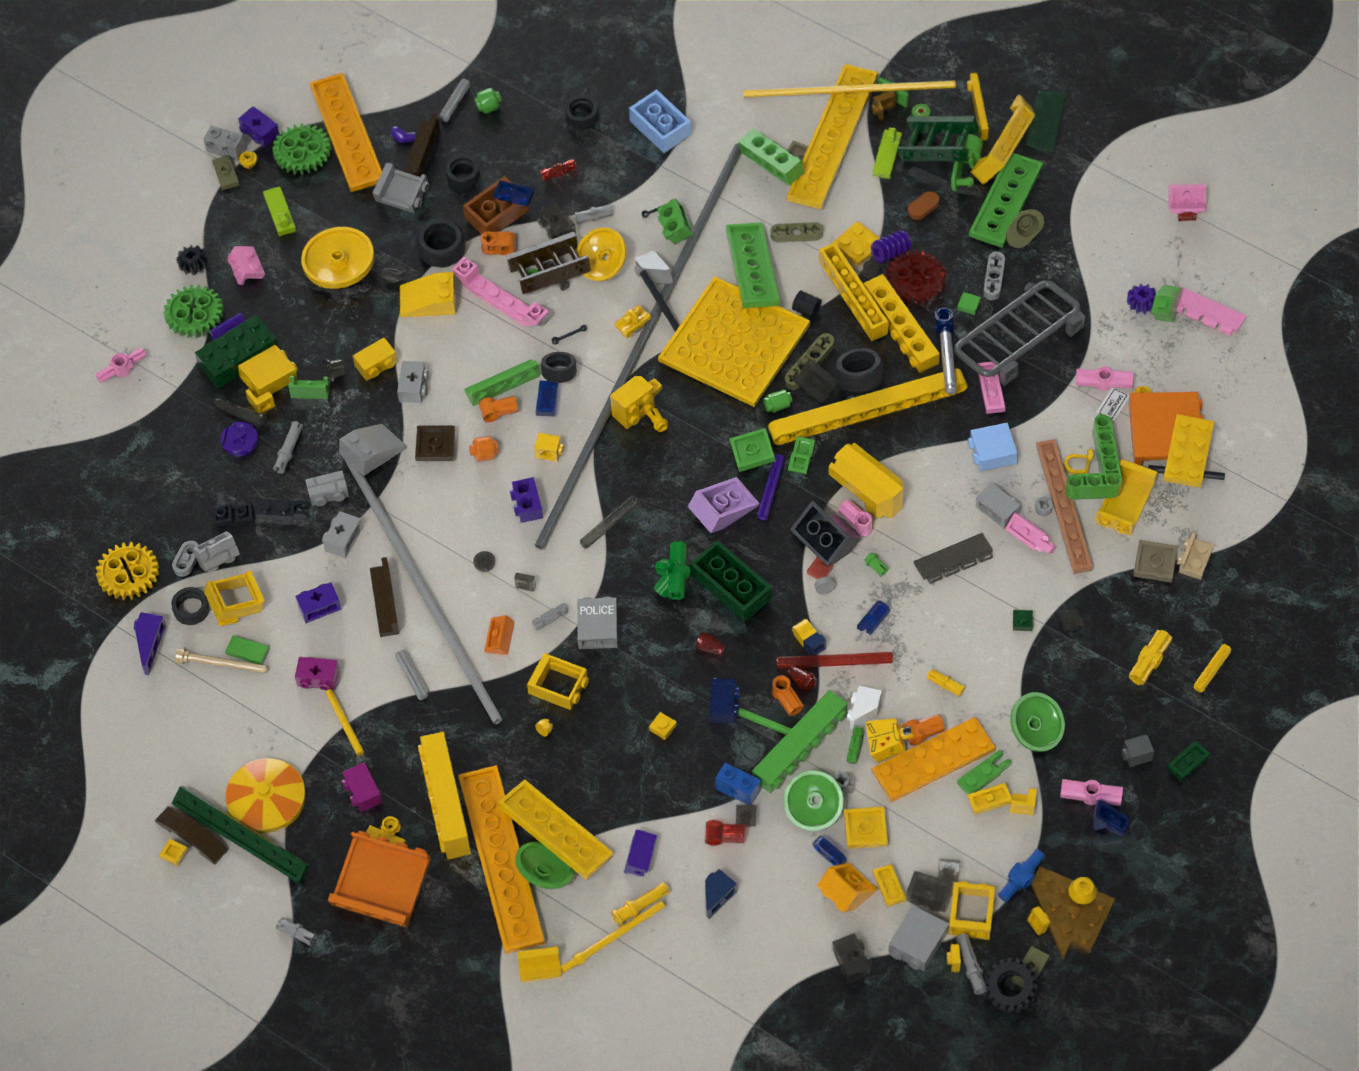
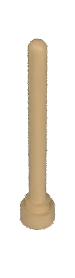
[175,648,268,673]

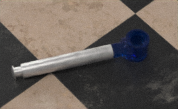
[935,308,956,394]

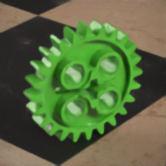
[273,123,331,174]
[163,284,224,338]

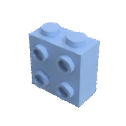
[968,423,1017,471]

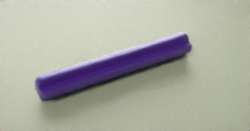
[757,454,785,521]

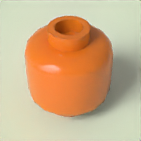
[469,436,498,462]

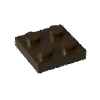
[415,425,455,461]

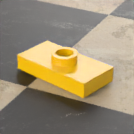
[872,864,906,908]

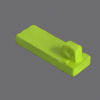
[872,127,902,179]
[263,186,296,236]

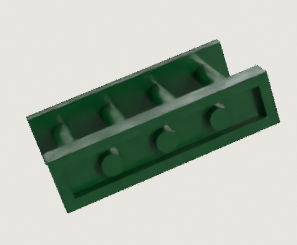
[897,116,980,162]

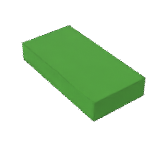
[225,635,269,665]

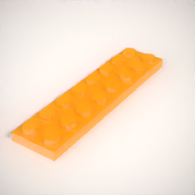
[309,72,382,192]

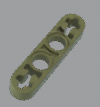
[785,333,834,390]

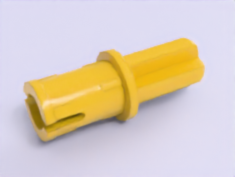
[927,669,966,697]

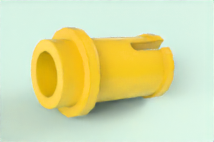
[647,408,668,432]

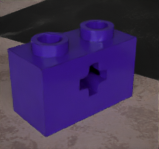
[238,106,280,148]
[295,582,342,624]

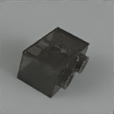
[537,201,576,240]
[906,871,953,912]
[832,933,873,985]

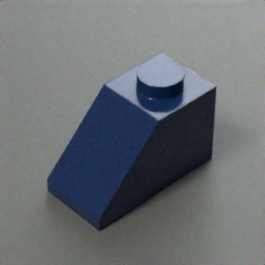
[705,869,737,919]

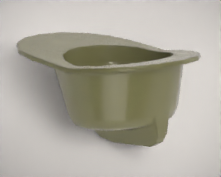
[1006,209,1044,248]

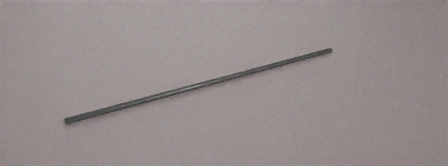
[535,144,741,549]

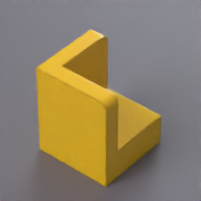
[246,389,275,415]
[1009,788,1037,816]

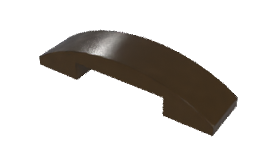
[155,806,228,865]

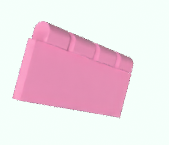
[1176,286,1246,336]

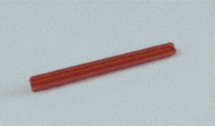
[776,652,893,669]

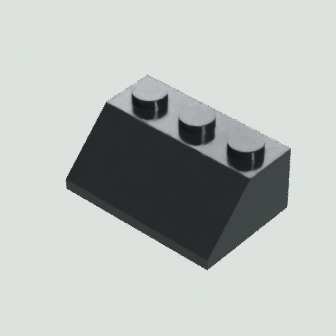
[790,500,861,567]

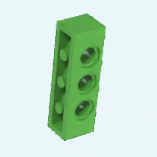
[738,129,804,186]

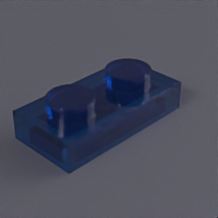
[493,180,534,207]
[535,380,559,417]

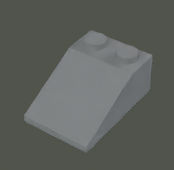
[339,424,407,476]

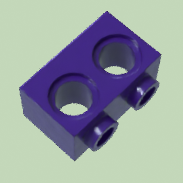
[509,477,543,523]

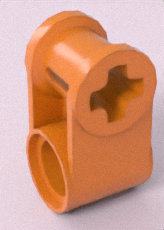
[481,231,515,255]

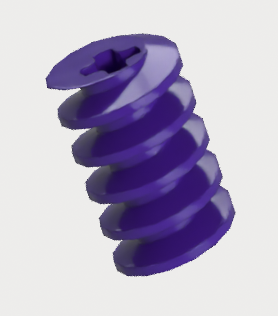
[871,230,911,263]

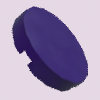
[221,422,259,456]

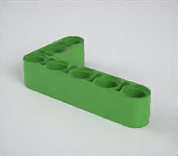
[1065,414,1122,500]

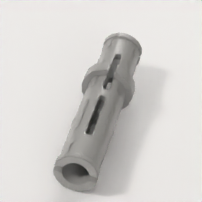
[273,421,303,473]
[956,934,986,995]

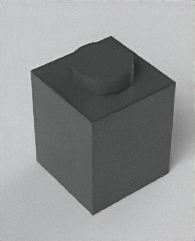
[1121,735,1154,767]

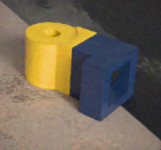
[792,619,826,658]

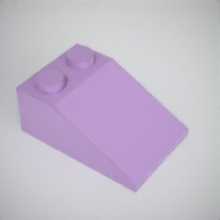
[688,477,760,533]

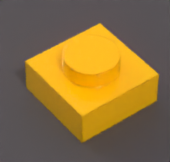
[649,712,677,740]
[159,839,188,866]
[1027,906,1050,936]
[947,944,961,972]

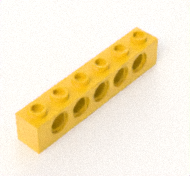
[819,242,888,341]
[864,274,939,373]

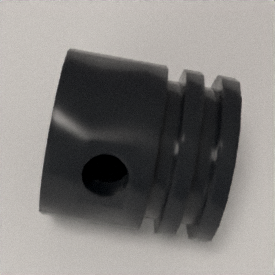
[792,290,822,319]

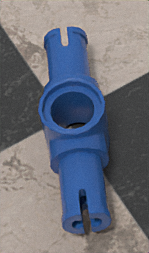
[998,849,1045,903]

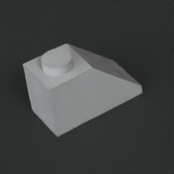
[634,250,673,284]

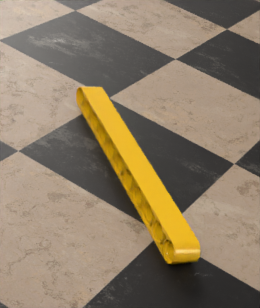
[768,369,967,445]

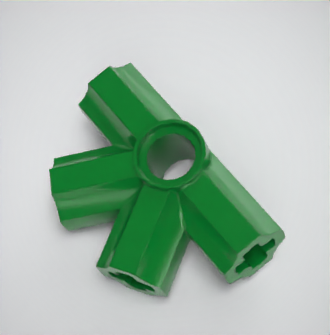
[654,541,690,600]

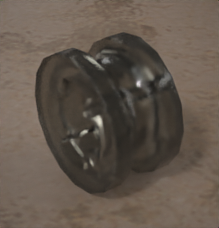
[863,260,879,279]

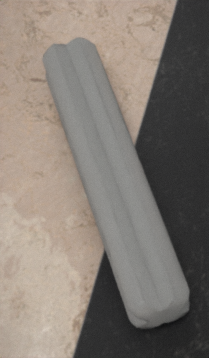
[439,79,470,122]
[395,650,428,700]

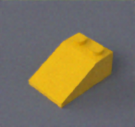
[400,272,456,318]

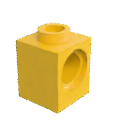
[534,433,564,462]

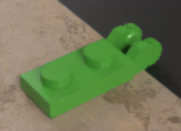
[957,750,1012,795]

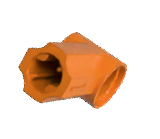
[479,396,518,422]
[772,676,804,716]
[902,714,945,746]

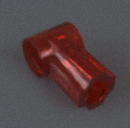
[704,820,745,846]

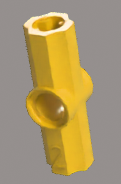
[1129,630,1172,685]

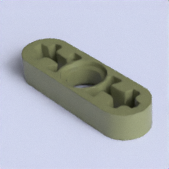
[770,222,823,242]

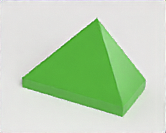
[878,77,909,108]

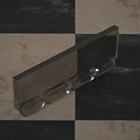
[913,533,993,584]

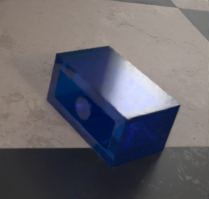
[710,678,740,723]

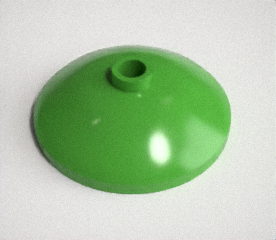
[1010,692,1065,752]
[784,770,844,831]
[515,842,574,889]

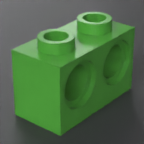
[657,198,693,244]

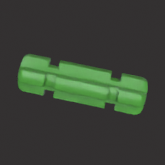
[846,726,864,764]

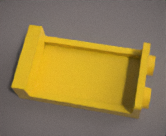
[1095,459,1158,535]

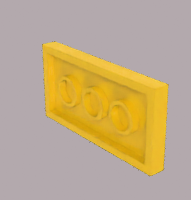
[1163,414,1214,488]

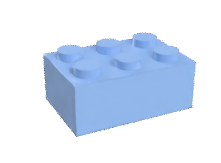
[629,90,691,153]

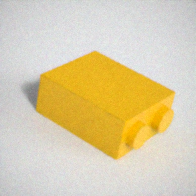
[238,345,298,397]

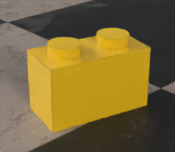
[353,338,398,381]

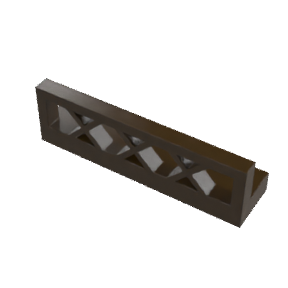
[404,113,440,177]
[370,557,399,637]

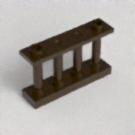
[506,232,591,294]

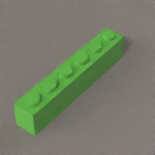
[752,690,848,794]

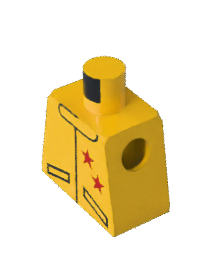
[865,718,914,763]

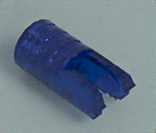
[856,600,891,635]

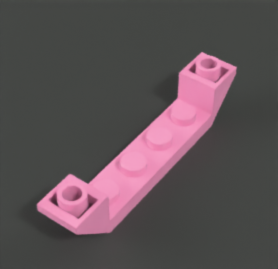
[452,257,549,326]

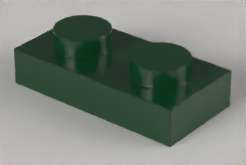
[1167,741,1210,781]

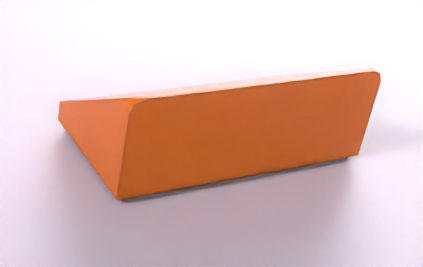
[484,615,514,655]

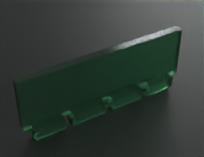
[1026,91,1066,153]

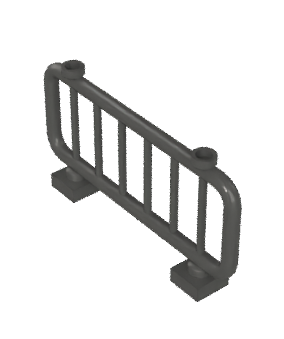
[954,280,1085,386]

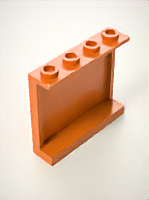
[1128,391,1204,466]
[328,831,431,927]

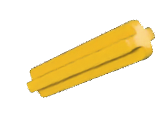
[1194,644,1231,693]

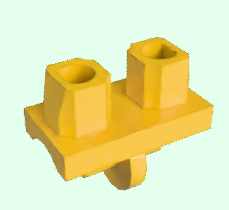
[614,304,651,339]

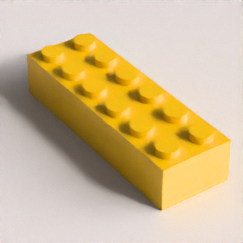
[418,732,471,860]

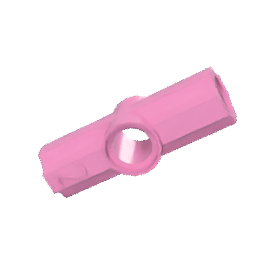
[1076,366,1133,391]
[1060,779,1123,806]

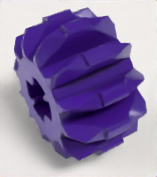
[1127,283,1157,315]

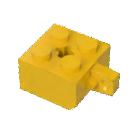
[610,376,662,429]

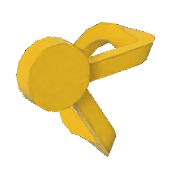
[1064,449,1093,474]

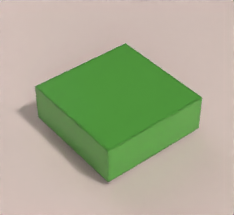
[957,292,981,315]

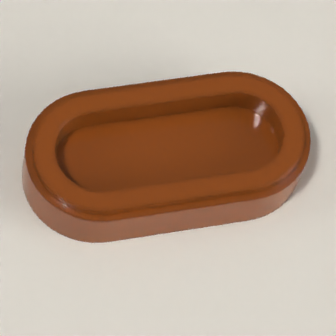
[908,192,939,220]

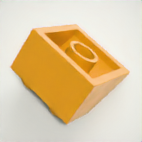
[816,862,878,913]

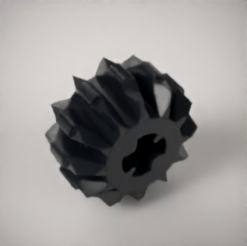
[176,245,208,276]

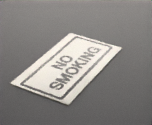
[1096,387,1130,421]

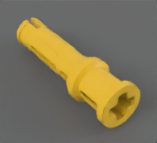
[610,882,670,927]

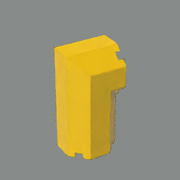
[829,443,904,518]

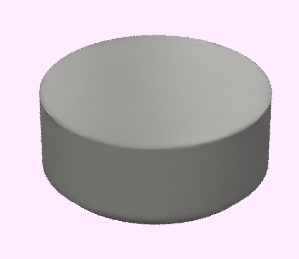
[814,577,835,594]

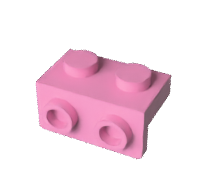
[1168,184,1207,214]
[228,246,265,285]

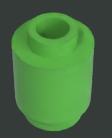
[763,389,792,413]

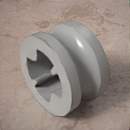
[1035,497,1053,516]

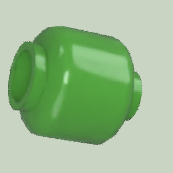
[475,88,502,114]

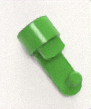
[951,134,983,191]

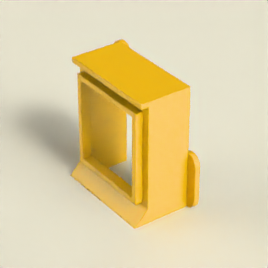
[204,570,265,626]

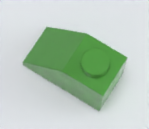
[1151,285,1182,323]

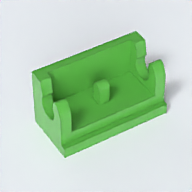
[288,376,330,399]

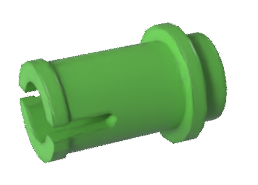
[864,553,889,577]

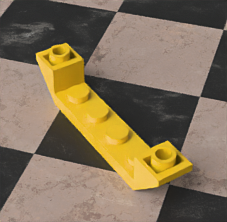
[971,95,1035,184]

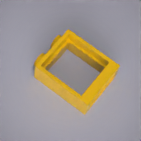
[527,653,589,710]
[949,881,995,940]

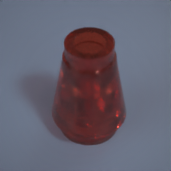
[695,632,725,656]
[787,665,817,691]

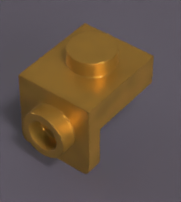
[872,91,896,120]

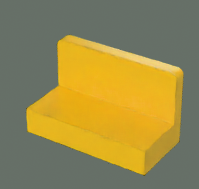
[517,946,562,982]

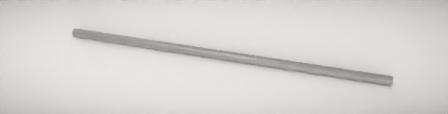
[345,459,502,724]

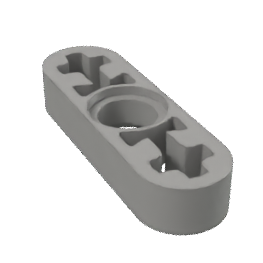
[984,252,1005,300]

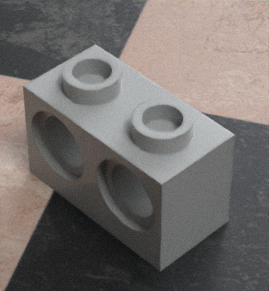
[203,126,246,161]

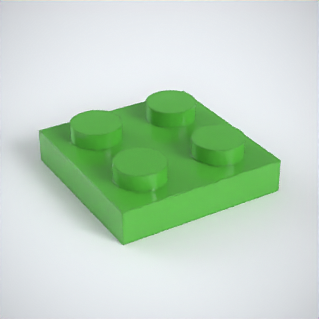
[730,428,775,472]

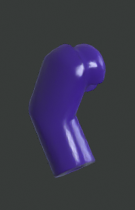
[391,126,416,143]

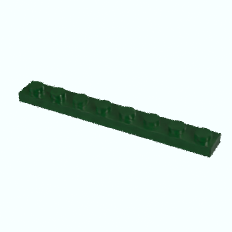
[171,786,310,883]

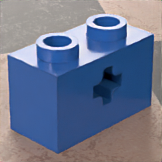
[715,763,761,806]

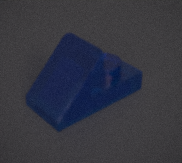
[1093,799,1130,837]

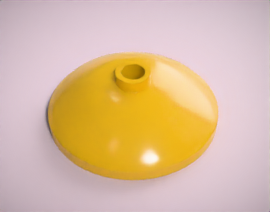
[577,227,627,281]

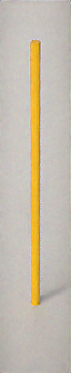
[743,81,956,97]

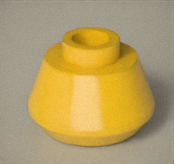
[1069,877,1097,904]

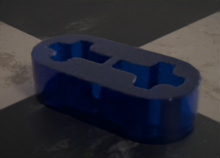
[812,836,847,866]

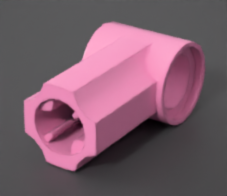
[838,500,872,536]

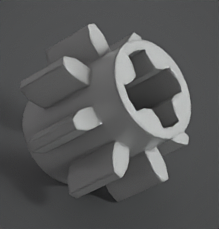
[832,771,854,797]

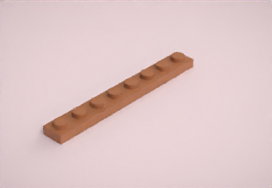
[1036,439,1093,574]

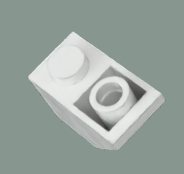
[847,686,882,730]

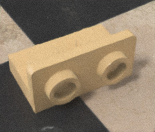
[1177,532,1214,580]

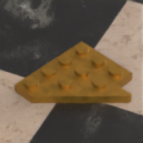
[1031,866,1115,959]

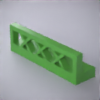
[464,359,540,406]

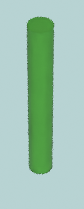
[737,708,792,735]

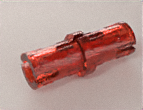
[540,159,577,181]

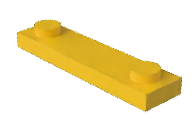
[967,73,989,140]

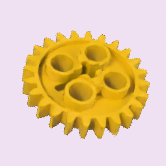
[96,542,159,600]

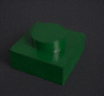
[1013,610,1033,631]

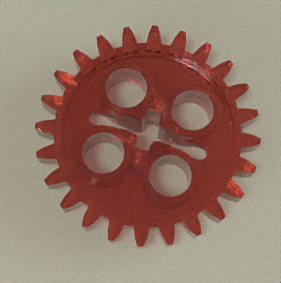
[886,250,946,303]

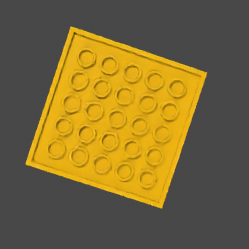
[658,276,810,407]

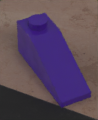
[134,612,166,675]

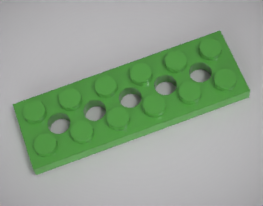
[969,153,1043,248]
[726,222,780,308]

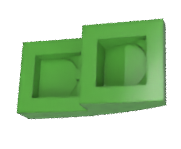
[788,436,816,475]

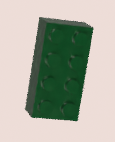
[195,315,279,389]
[690,540,772,622]

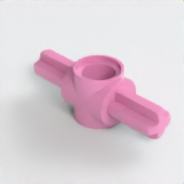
[96,348,146,383]

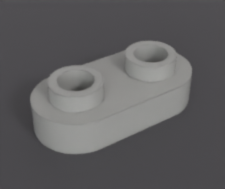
[172,541,198,576]

